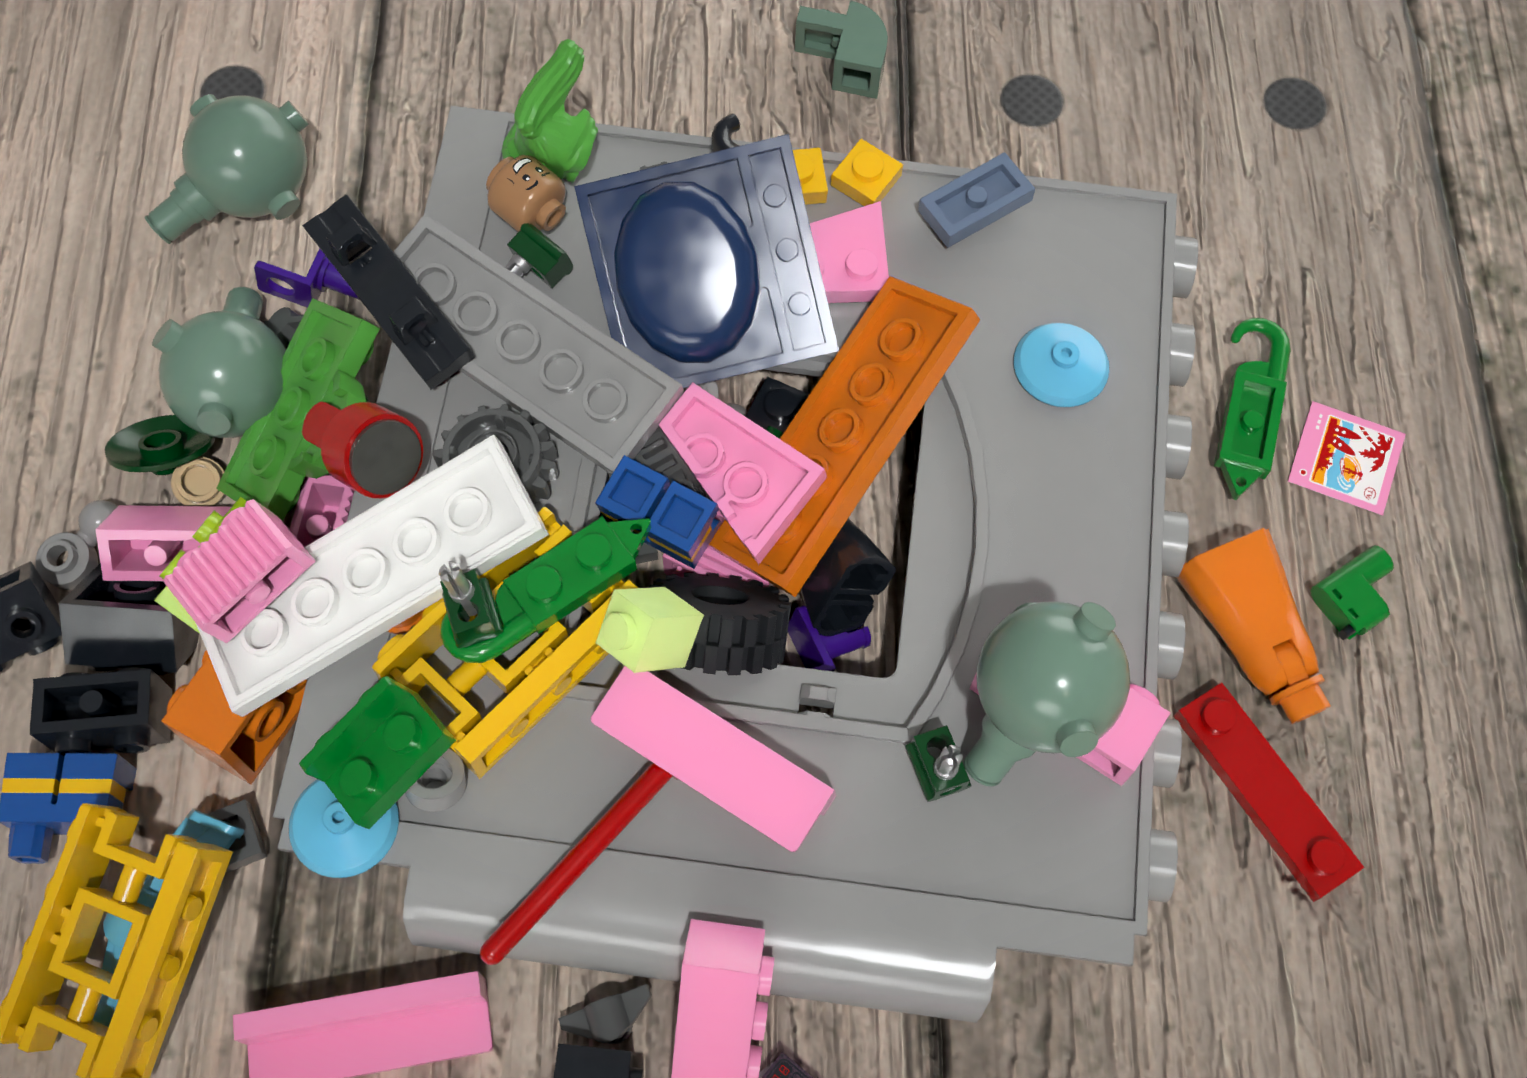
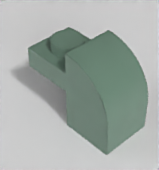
[795,0,888,99]

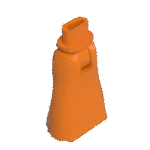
[1176,528,1331,724]

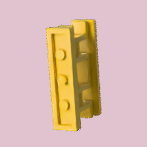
[372,507,638,779]
[0,803,233,1078]

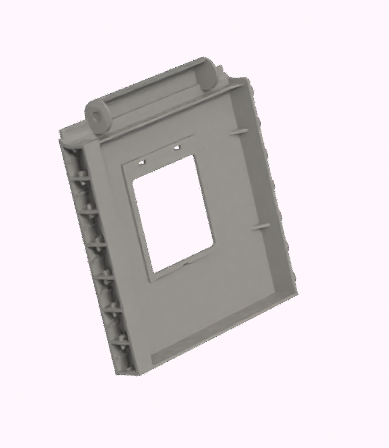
[273,106,1198,1023]

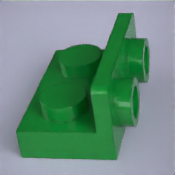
[299,676,456,829]

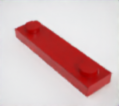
[1173,682,1365,902]

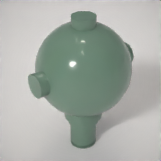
[145,94,309,244]
[152,287,286,438]
[964,602,1130,787]

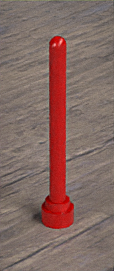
[480,763,678,965]

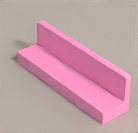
[591,666,836,852]
[233,971,494,1078]

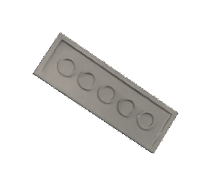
[393,214,684,475]

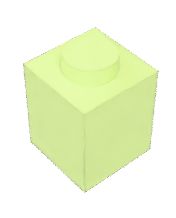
[596,587,704,673]

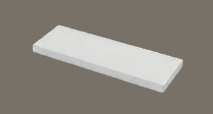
[196,435,549,717]

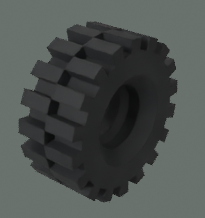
[649,572,791,675]

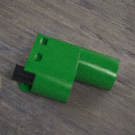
[1310,545,1394,640]

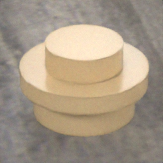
[171,457,225,506]

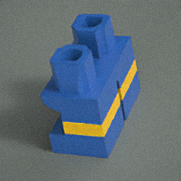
[595,455,722,569]
[0,753,137,864]

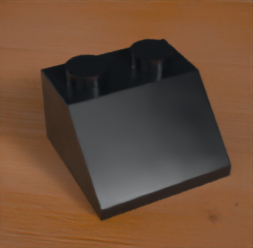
[58,564,199,675]

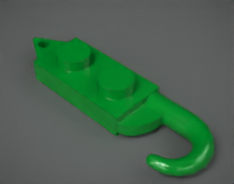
[1214,318,1291,500]
[440,517,651,663]

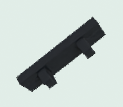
[302,194,475,390]

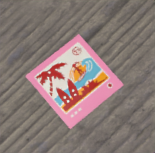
[1287,401,1406,516]

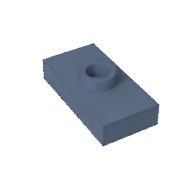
[918,152,1036,248]

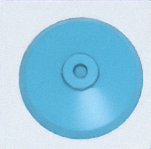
[1014,323,1110,407]
[289,779,399,878]

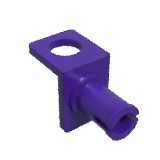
[254,248,360,308]
[788,606,871,672]

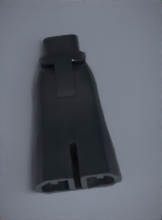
[801,518,896,637]

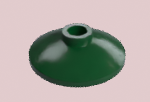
[105,415,215,475]

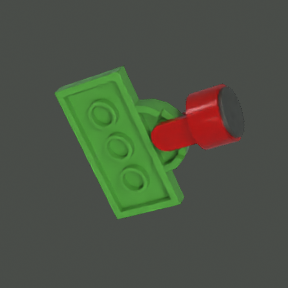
[216,298,423,521]

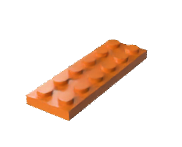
[709,276,980,597]

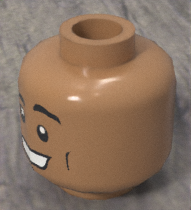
[486,155,566,232]

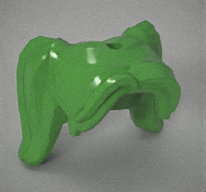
[501,39,598,183]

